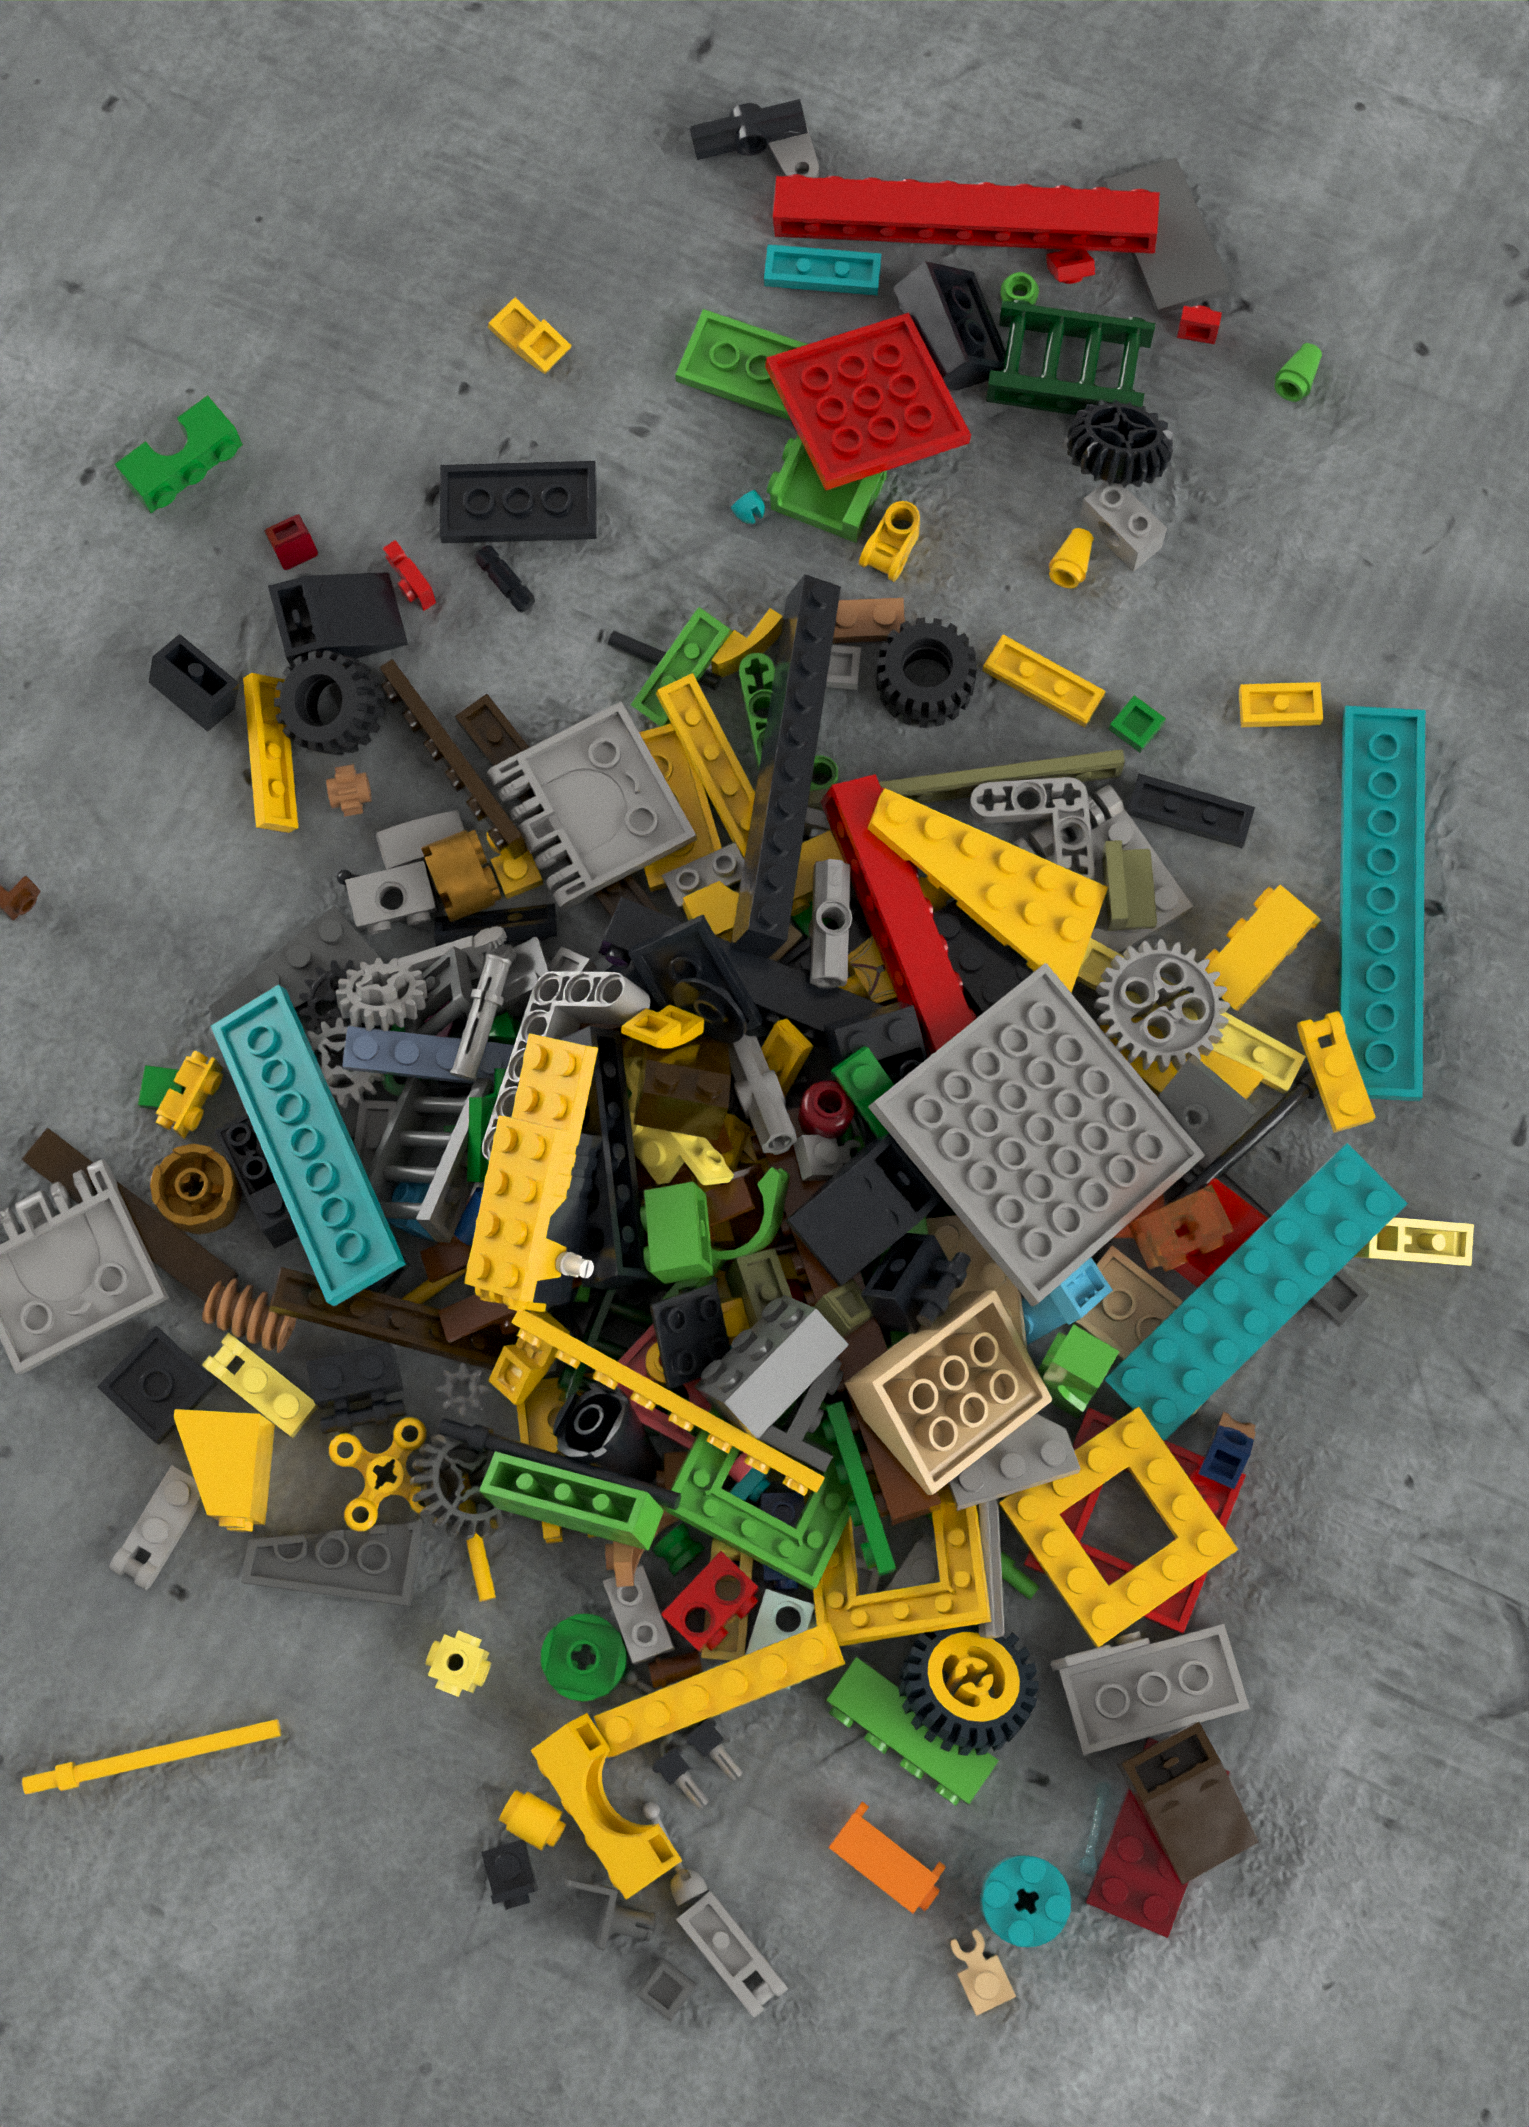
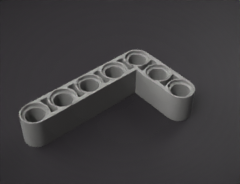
[482,971,650,1160]

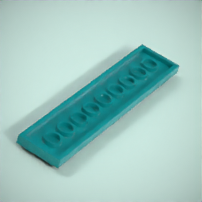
[1338,706,1426,1101]

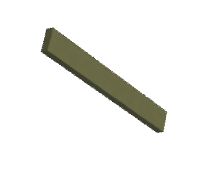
[808,749,1125,811]

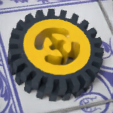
[898,1624,1039,1756]

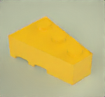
[1205,885,1322,1011]

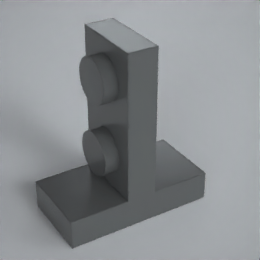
[758,1357,844,1472]

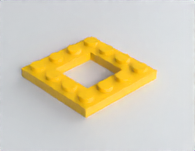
[998,1407,1239,1648]
[804,1474,991,1646]

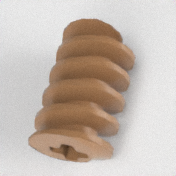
[202,1277,297,1353]

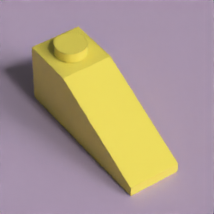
[1354,1217,1474,1266]

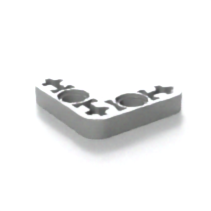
[969,777,1095,880]

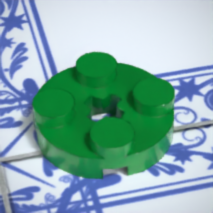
[541,1614,627,1702]

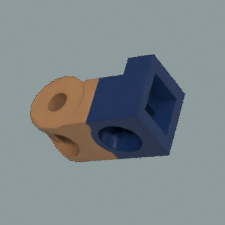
[1198,1411,1256,1489]

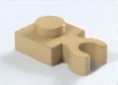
[950,1929,1016,2016]

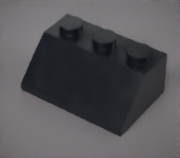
[893,261,1006,391]

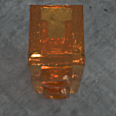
[1128,1185,1234,1272]

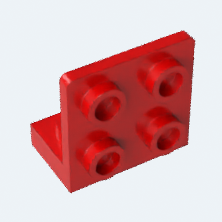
[1154,1178,1268,1288]

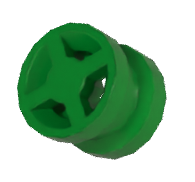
[652,1523,706,1577]

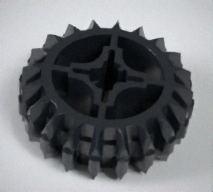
[1067,399,1173,488]

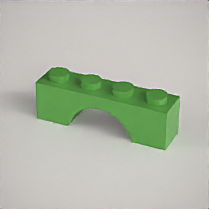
[1038,1324,1120,1419]

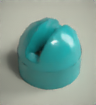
[730,489,765,524]

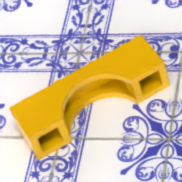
[683,830,844,942]
[530,1713,682,1900]

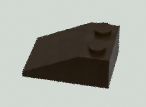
[634,1034,731,1140]

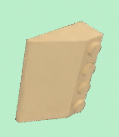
[844,1290,1053,1495]

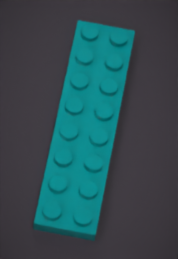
[211,985,406,1306]
[1104,1143,1408,1441]

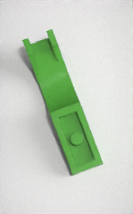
[662,1167,790,1300]

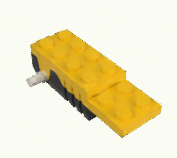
[464,1033,603,1312]

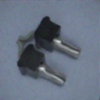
[652,1719,742,1809]

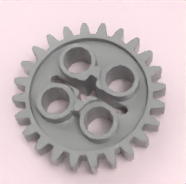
[1094,939,1230,1073]

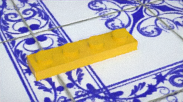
[243,673,298,833]

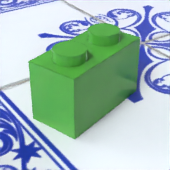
[640,1181,713,1284]

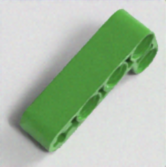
[739,653,838,791]

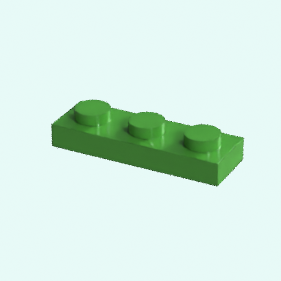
[630,607,733,727]

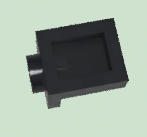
[481,1840,538,1910]

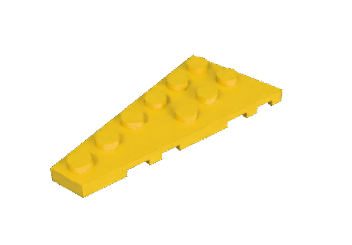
[867,788,1108,993]

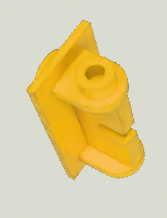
[155,1051,223,1139]

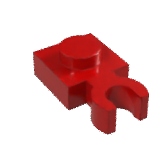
[382,540,436,611]

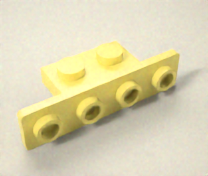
[623,1056,734,1185]

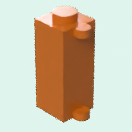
[828,1801,946,1914]

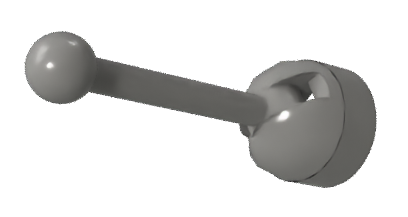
[643,1802,709,1907]

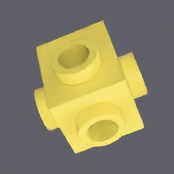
[425,1630,491,1697]

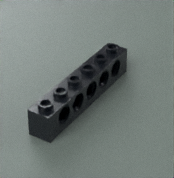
[559,1026,649,1290]

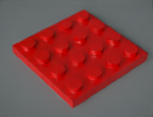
[765,312,971,491]

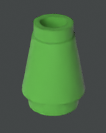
[1274,343,1322,402]

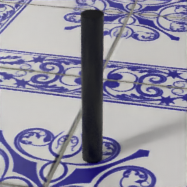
[608,630,721,690]

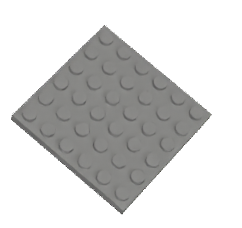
[868,963,1205,1307]

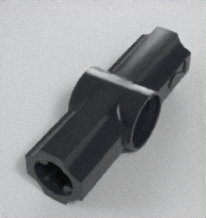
[690,99,808,160]

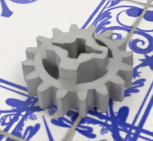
[336,958,428,1031]
[307,1018,386,1109]

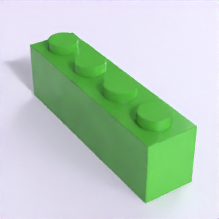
[479,1451,664,1551]
[826,1657,999,1806]

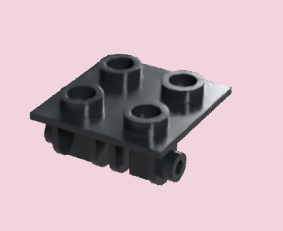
[650,1282,730,1389]

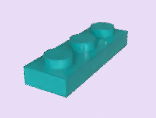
[764,244,882,296]

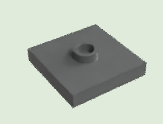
[1158,1055,1257,1169]

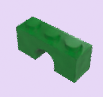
[115,395,243,513]

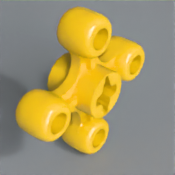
[329,1417,427,1532]

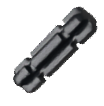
[475,545,535,613]

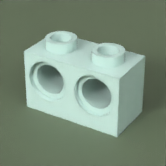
[745,1589,817,1690]

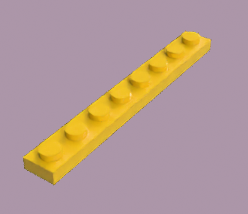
[511,1310,825,1496]

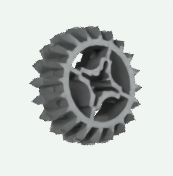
[410,1423,515,1540]

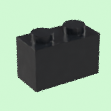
[148,634,240,732]

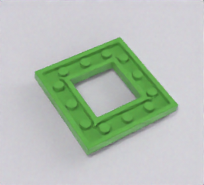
[661,1399,869,1590]

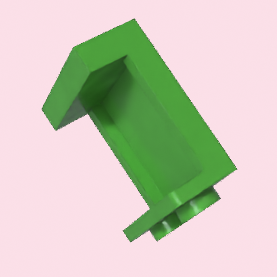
[766,435,887,543]

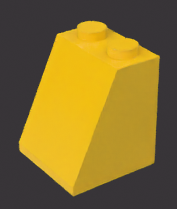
[174,1409,275,1532]

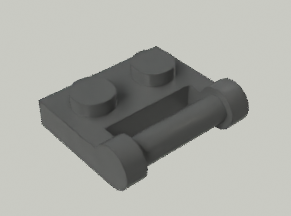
[404,946,473,1036]

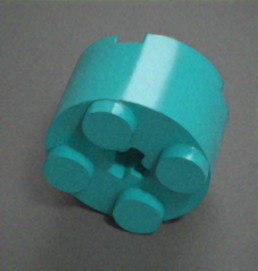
[980,1855,1071,1947]

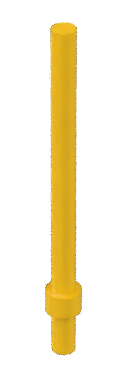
[22,1719,281,1795]

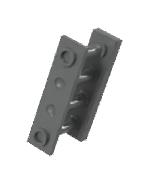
[366,1077,494,1243]

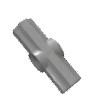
[808,859,853,989]
[728,1034,797,1155]

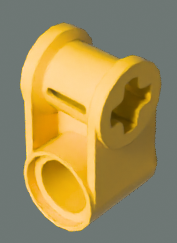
[858,501,920,582]

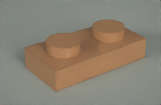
[833,598,905,643]

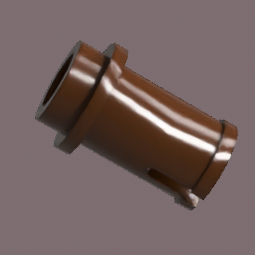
[648,1649,703,1688]

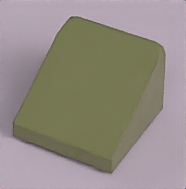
[814,1278,874,1339]

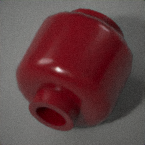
[798,1081,855,1139]

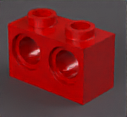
[661,1551,759,1653]

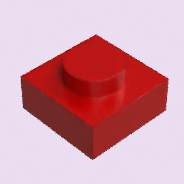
[1046,249,1095,284]
[1177,305,1222,345]

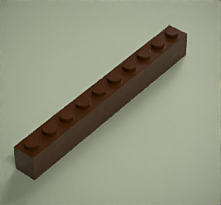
[750,1107,941,1526]

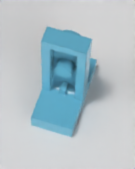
[1022,1257,1113,1345]

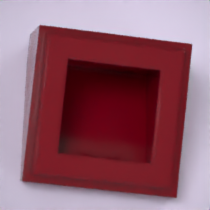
[264,514,318,570]

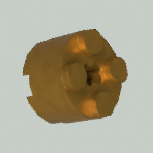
[421,830,502,922]
[150,1144,242,1235]

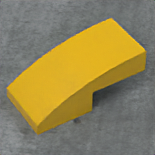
[488,297,572,374]
[711,608,783,678]
[621,1004,704,1049]
[488,1311,570,1405]

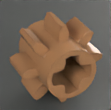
[326,764,372,817]

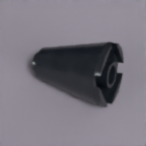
[553,1382,661,1483]

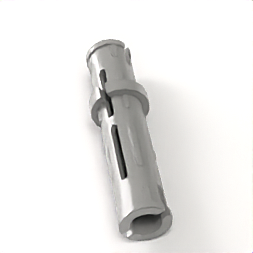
[450,954,512,1081]

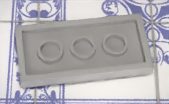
[1058,1624,1250,1755]

